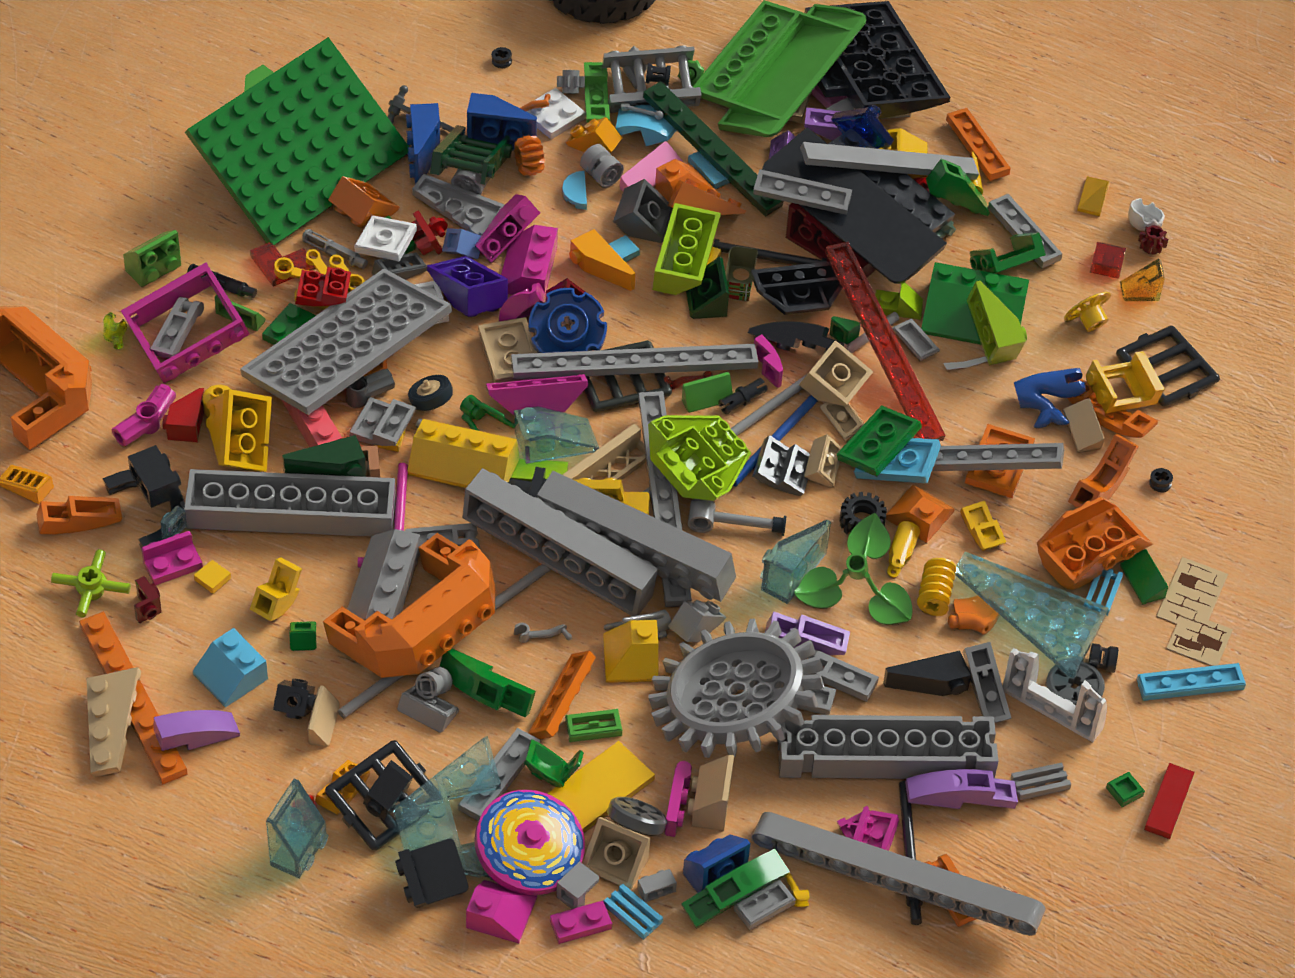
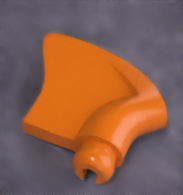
[948,587,1001,635]

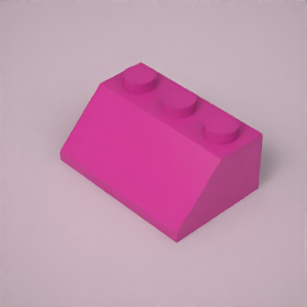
[501,225,558,296]

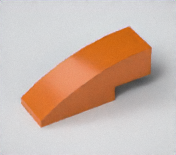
[36,496,122,534]

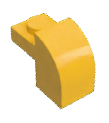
[249,557,302,621]

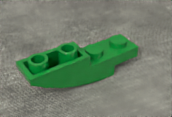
[439,649,536,717]
[681,849,790,929]

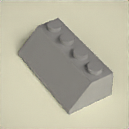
[347,529,421,621]

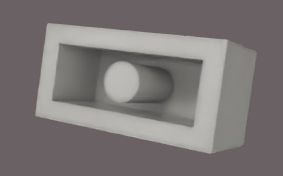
[637,869,677,902]

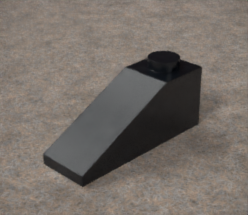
[883,650,971,696]

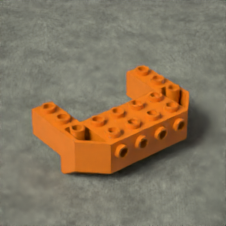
[0,306,92,450]
[323,533,495,678]

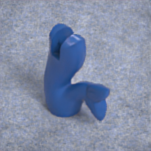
[1014,368,1086,428]

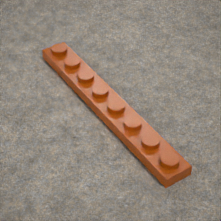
[79,611,188,785]

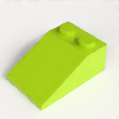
[967,281,1027,366]

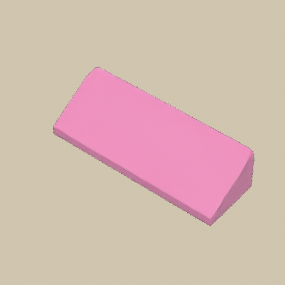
[620,141,683,191]

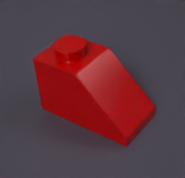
[162,388,204,443]

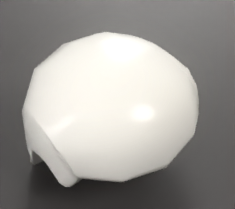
[1128,198,1165,231]

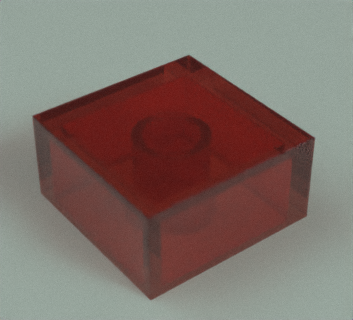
[1090,242,1126,279]

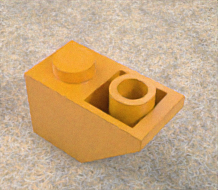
[565,117,623,152]

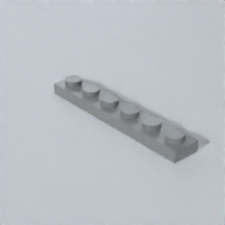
[932,443,1064,471]

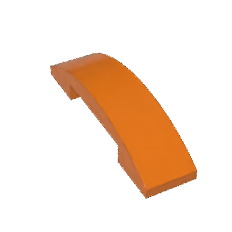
[1067,379,1158,438]

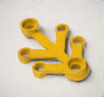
[274,249,365,310]

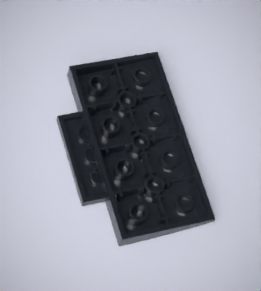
[804,1,951,121]

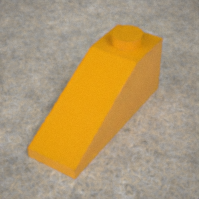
[569,229,636,291]

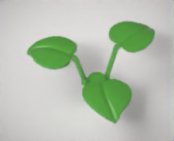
[794,513,913,625]

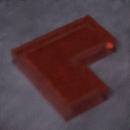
[250,242,316,287]

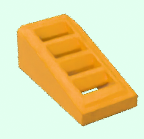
[0,465,54,504]

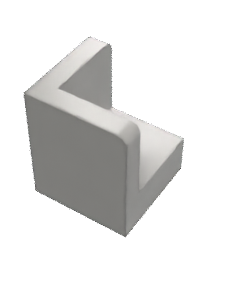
[557,861,599,909]

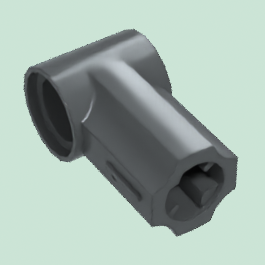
[346,369,395,408]

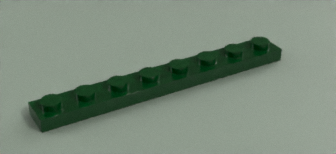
[643,81,784,217]

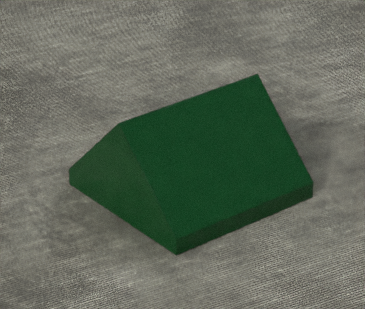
[686,256,729,319]

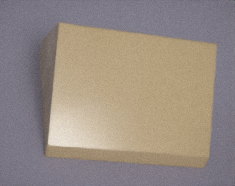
[582,817,650,890]

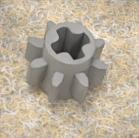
[557,70,585,94]

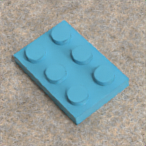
[854,438,941,484]

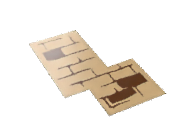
[1157,557,1233,666]

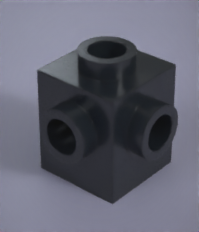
[273,679,316,719]

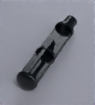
[187,264,257,298]

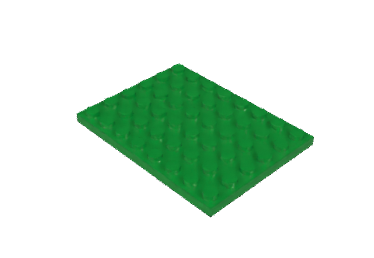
[185,37,409,248]

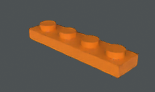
[946,108,1011,181]
[528,650,596,739]

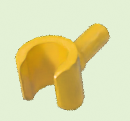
[785,873,810,907]

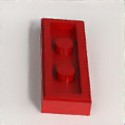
[1144,763,1195,839]

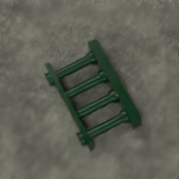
[430,125,513,185]

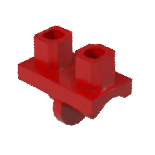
[411,210,448,256]

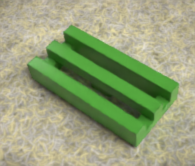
[565,709,623,742]

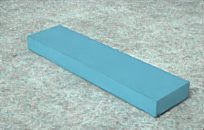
[1136,663,1246,701]

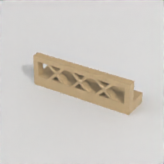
[563,424,646,480]

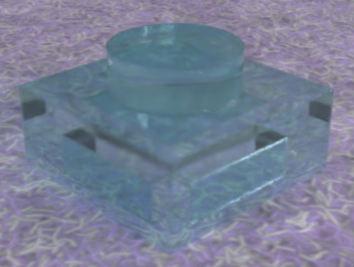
[160,506,187,539]

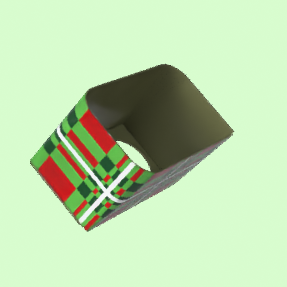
[726,246,758,301]

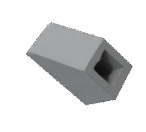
[668,600,726,642]

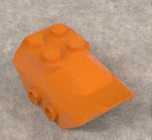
[1037,497,1153,590]

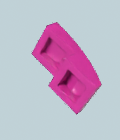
[754,334,783,388]

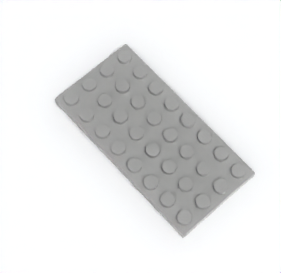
[240,269,452,415]

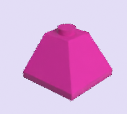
[466,880,537,944]

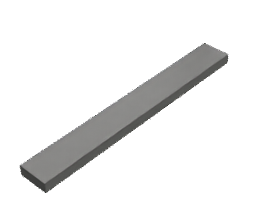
[800,142,979,180]

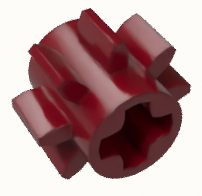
[1138,225,1169,254]

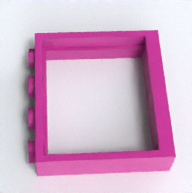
[121,262,250,383]

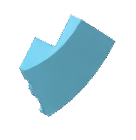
[616,105,677,146]

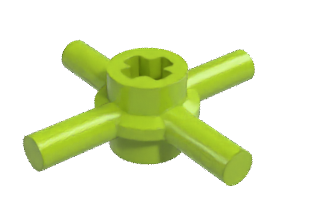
[51,549,131,618]

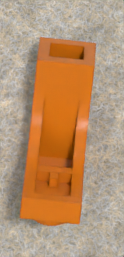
[1068,434,1139,508]

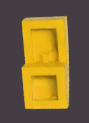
[960,501,1006,551]

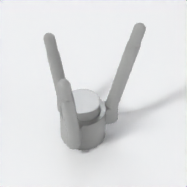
[604,609,671,639]

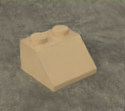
[799,340,874,406]
[688,755,734,831]

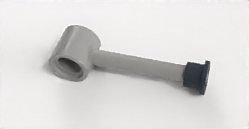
[688,499,787,536]

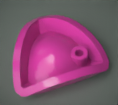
[499,283,545,322]

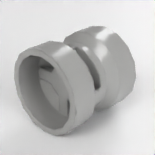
[415,667,452,699]

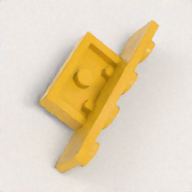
[575,478,650,515]

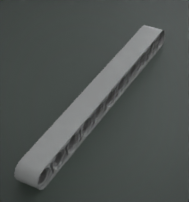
[752,812,1046,936]

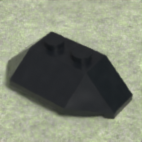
[750,260,848,315]

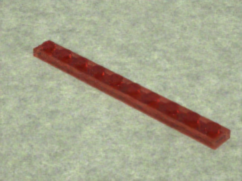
[825,242,946,442]

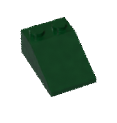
[282,435,366,477]

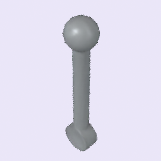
[621,103,664,120]

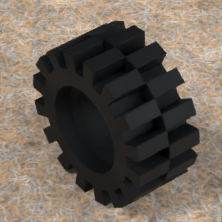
[839,492,887,534]

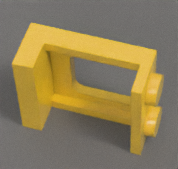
[1085,351,1164,413]

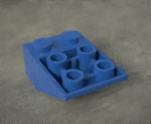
[406,103,440,184]

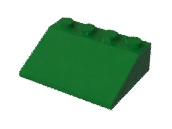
[921,262,1029,345]

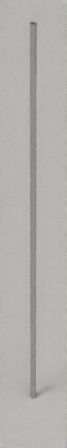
[338,312,899,719]

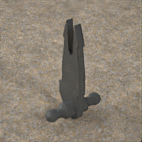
[388,85,454,132]

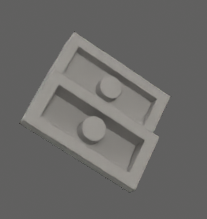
[349,397,416,446]

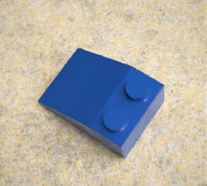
[467,93,537,151]

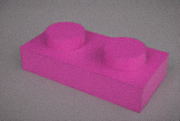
[550,900,612,944]

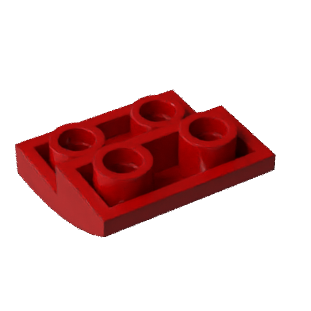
[295,267,351,307]

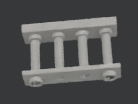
[602,45,701,113]

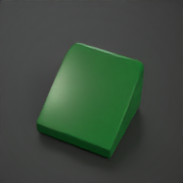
[829,316,861,344]
[289,621,317,651]

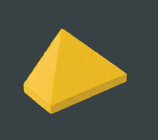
[1077,176,1110,216]

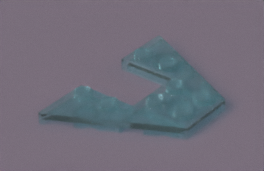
[394,736,501,881]

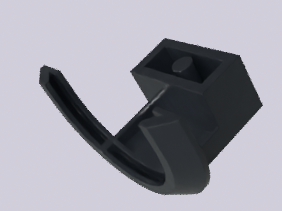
[103,445,185,548]

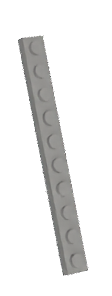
[511,344,758,379]
[638,391,692,607]

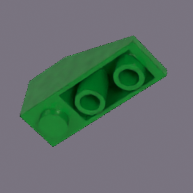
[926,158,990,217]

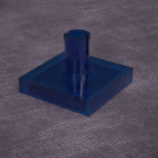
[831,105,894,149]

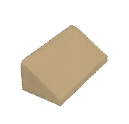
[1063,398,1104,452]
[820,402,865,442]
[804,434,842,488]
[308,685,340,747]

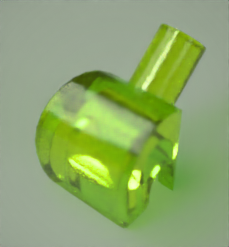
[103,312,127,349]

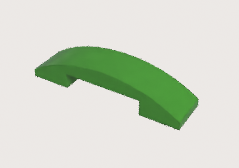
[584,62,610,122]

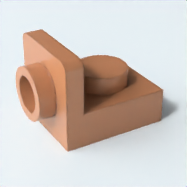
[361,446,380,478]

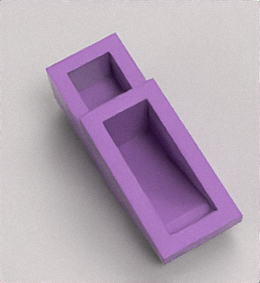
[765,612,850,655]
[154,710,240,751]

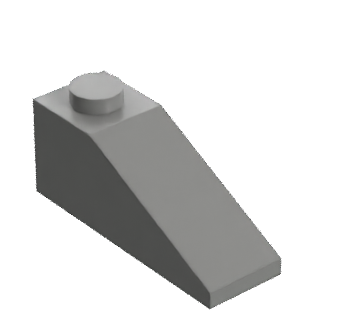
[962,642,1011,723]

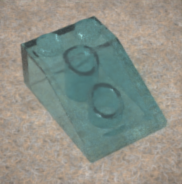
[514,407,599,464]
[760,520,831,604]
[266,779,328,879]

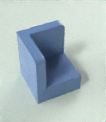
[442,228,481,259]

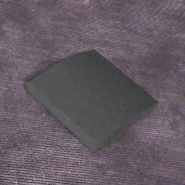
[752,435,810,496]

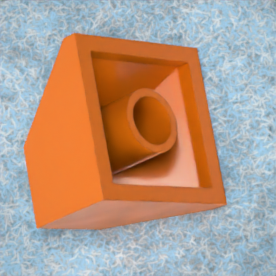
[655,159,719,202]
[886,485,955,543]

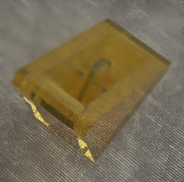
[1120,258,1165,301]

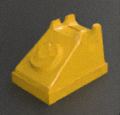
[206,389,272,472]

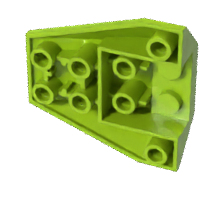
[648,415,751,501]

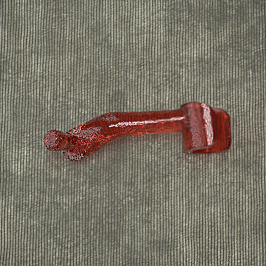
[664,371,713,390]

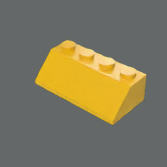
[408,419,520,488]

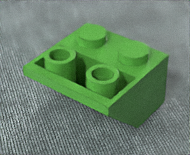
[123,230,181,287]

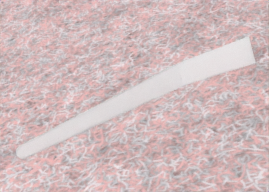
[943,356,987,370]

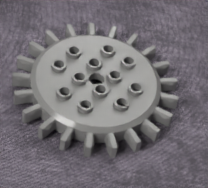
[649,619,824,758]

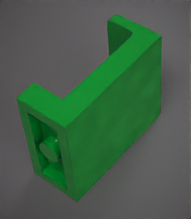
[970,232,1046,273]

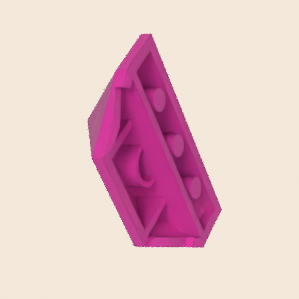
[486,374,588,419]

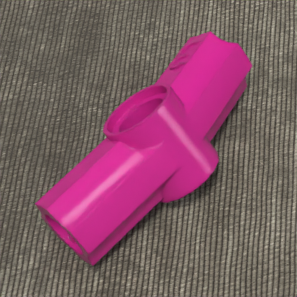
[112,383,176,447]

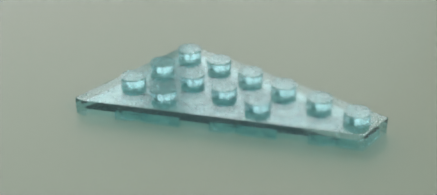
[955,552,1109,678]

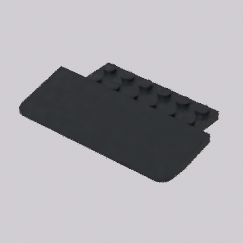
[762,127,955,284]

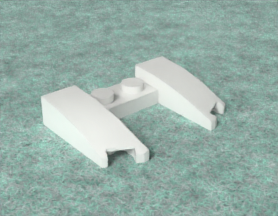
[1003,648,1107,742]

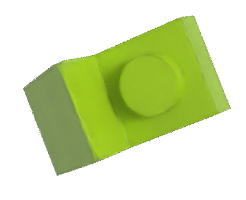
[873,282,923,320]

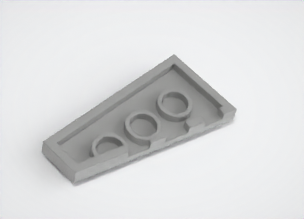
[412,174,505,236]

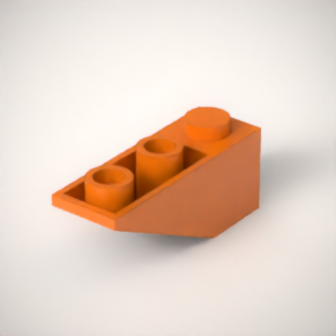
[668,178,746,215]

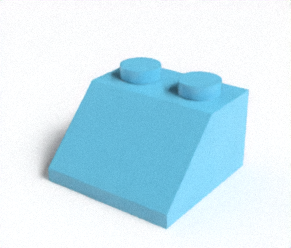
[193,628,268,708]

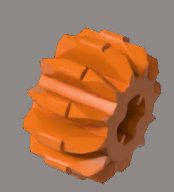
[514,135,545,176]

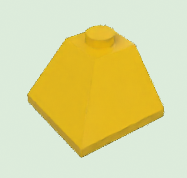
[603,620,659,683]

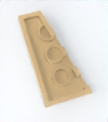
[87,667,141,777]

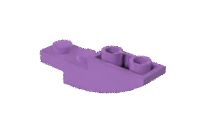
[905,769,1018,809]

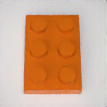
[965,424,1035,499]

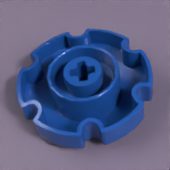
[529,288,607,353]

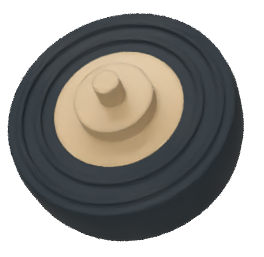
[408,375,453,411]

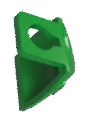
[524,739,584,787]

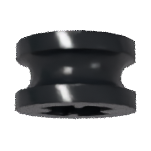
[491,47,512,68]
[1149,468,1173,492]

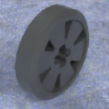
[1045,660,1105,705]
[607,797,667,836]

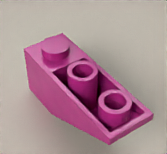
[475,194,540,263]

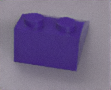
[427,256,508,317]

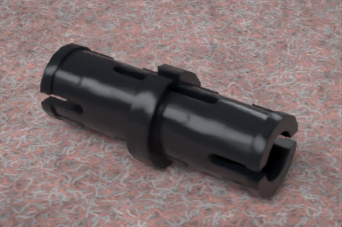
[718,378,768,414]

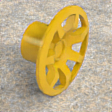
[1064,292,1111,332]

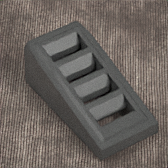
[372,252,427,280]

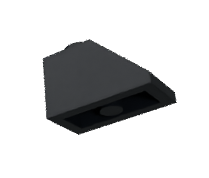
[363,760,413,820]

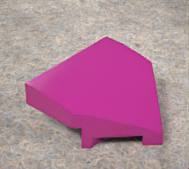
[837,806,899,851]

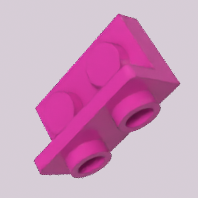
[141,531,203,585]

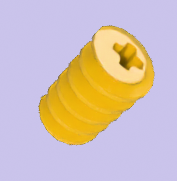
[917,558,956,616]

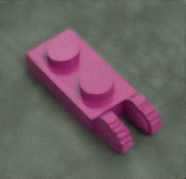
[665,761,692,837]

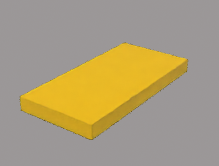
[547,741,655,833]

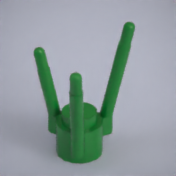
[460,395,516,431]

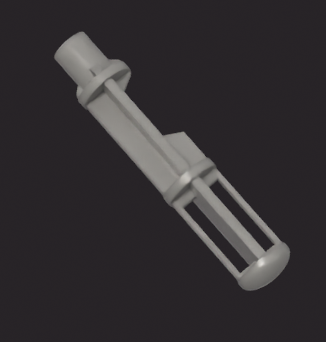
[302,229,368,269]

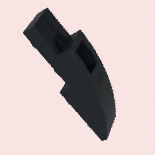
[748,321,849,353]

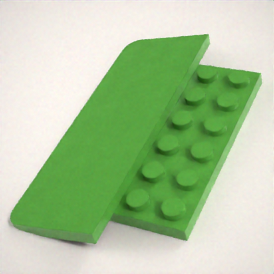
[693,0,866,137]

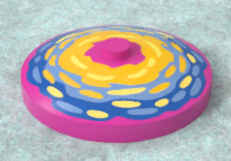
[474,790,585,895]

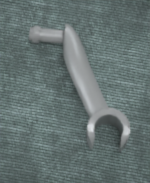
[514,623,572,643]

